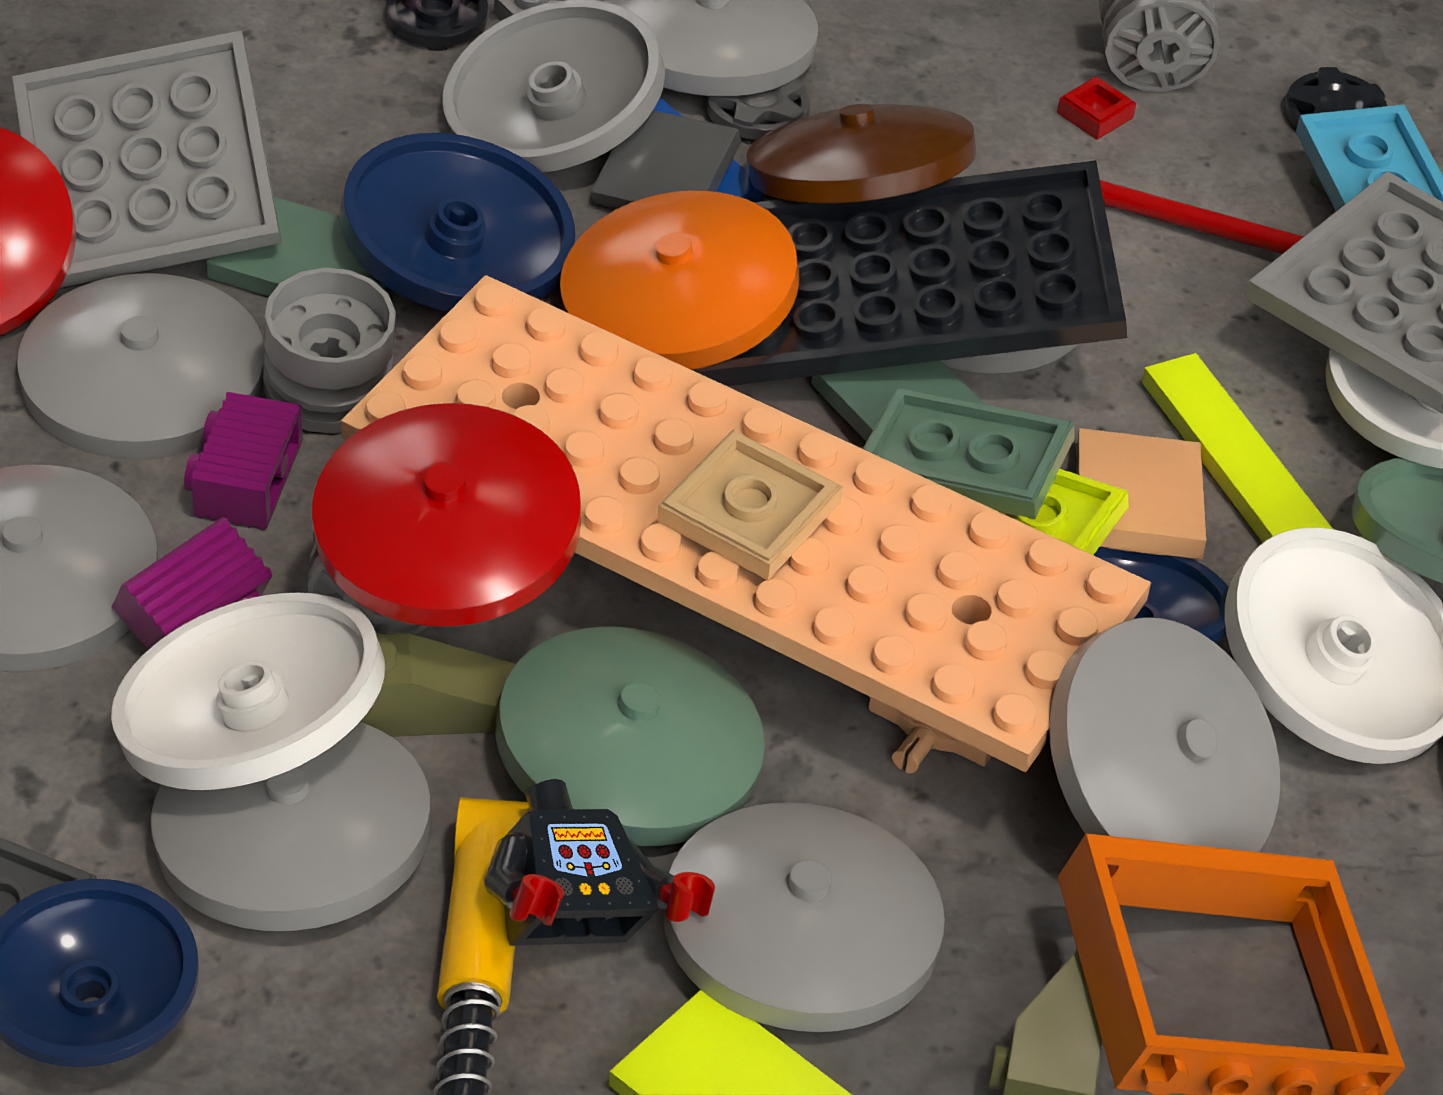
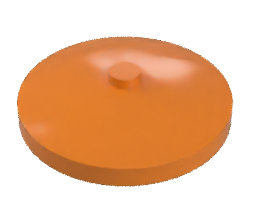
[560,190,799,370]

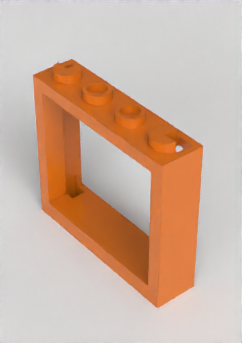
[1057,833,1406,1095]

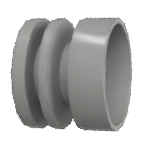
[1098,0,1220,92]
[263,267,396,434]

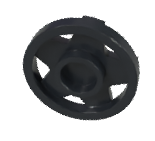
[386,0,488,51]
[1284,67,1387,130]

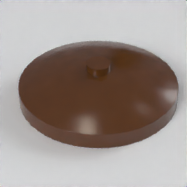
[747,104,976,203]

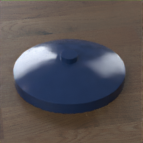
[340,133,576,312]

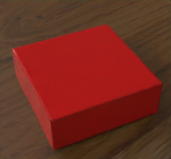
[1057,76,1136,140]

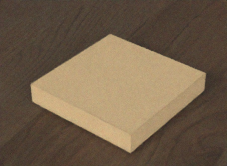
[658,430,843,580]

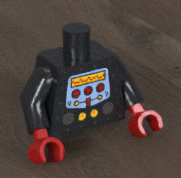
[484,779,715,946]

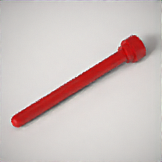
[1100,180,1304,254]

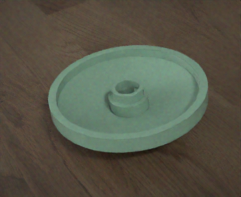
[1352,458,1443,583]
[495,627,765,846]

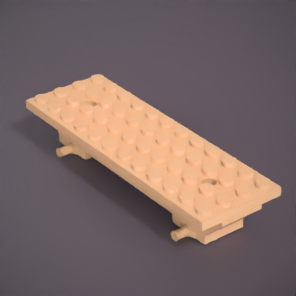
[341,275,1151,773]

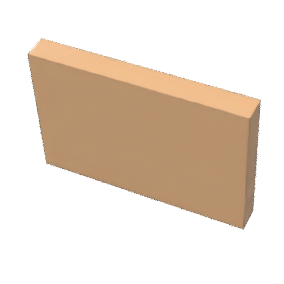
[1076,428,1206,560]

